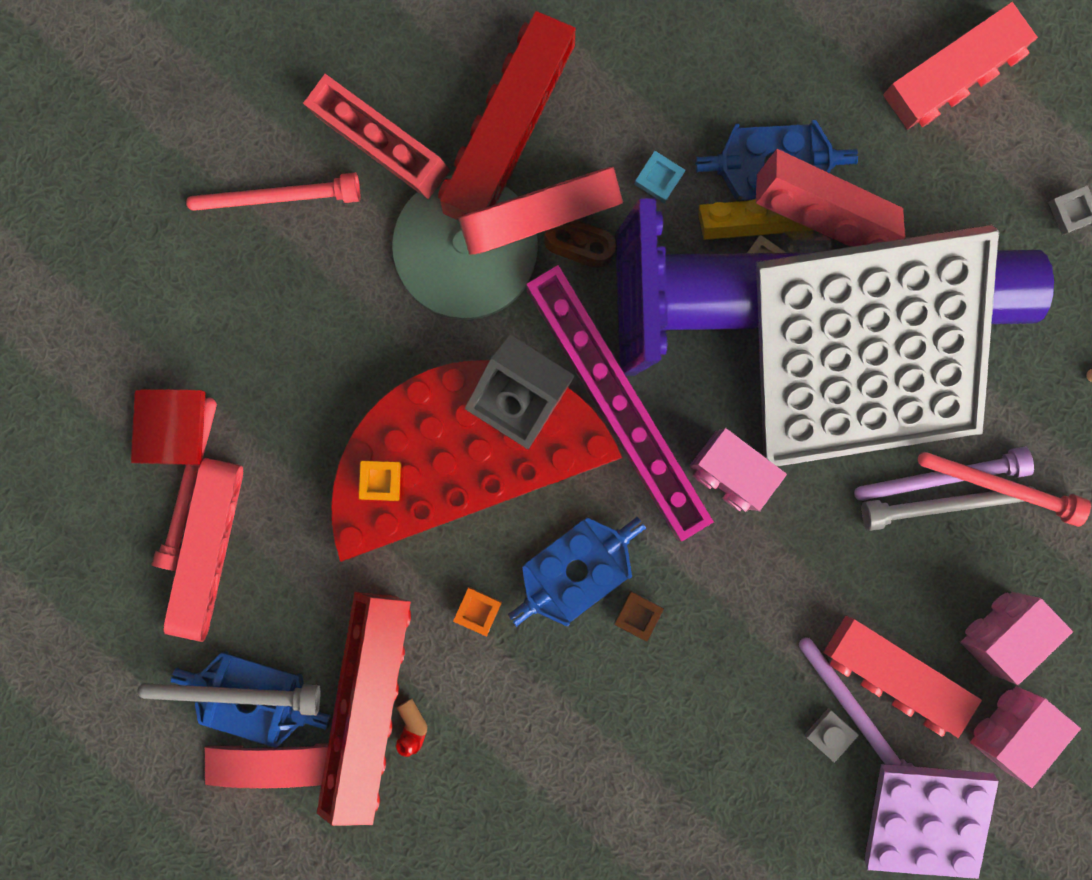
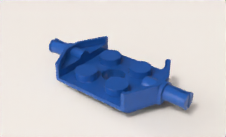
[695,120,858,201]
[507,516,646,627]
[171,651,331,748]

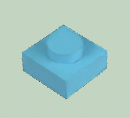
[634,151,685,204]

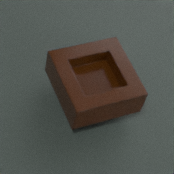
[614,591,664,642]

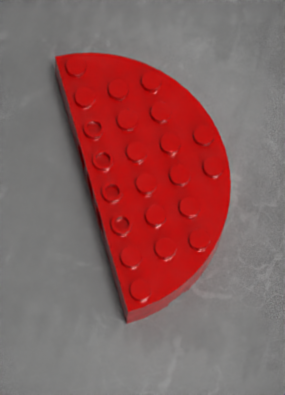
[332,360,622,562]

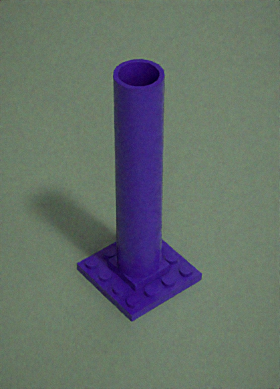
[615,199,1054,376]

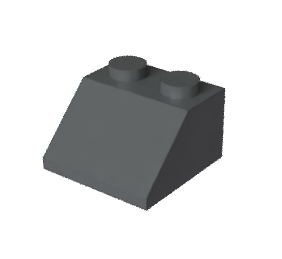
[465,335,575,449]

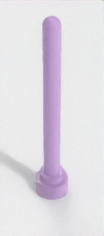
[854,447,1034,501]
[799,637,914,767]

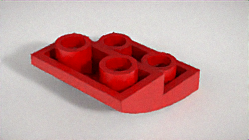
[131,389,206,465]

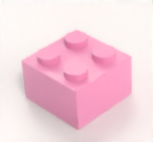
[690,428,787,512]
[960,592,1073,685]
[970,686,1081,788]

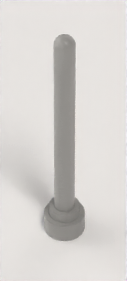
[861,486,1035,531]
[137,683,321,716]

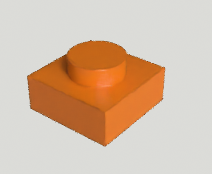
[453,587,502,637]

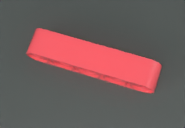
[458,167,623,255]
[164,458,243,642]

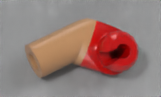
[396,698,427,757]

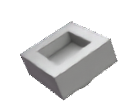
[1048,186,1092,235]
[804,708,859,763]

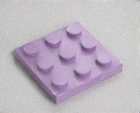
[865,764,998,879]

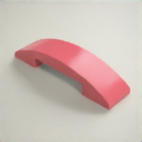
[205,743,328,788]

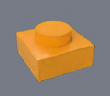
[359,461,401,501]

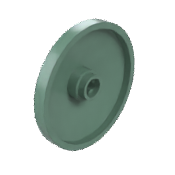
[392,175,538,320]

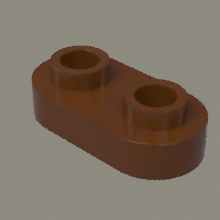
[544,220,616,268]

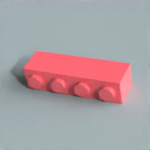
[883,2,1038,130]
[303,74,450,199]
[756,149,905,247]
[823,616,982,738]

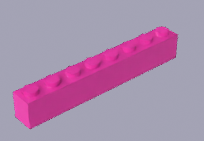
[526,265,714,542]

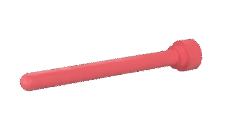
[186,172,361,210]
[152,398,217,571]
[918,452,1091,527]

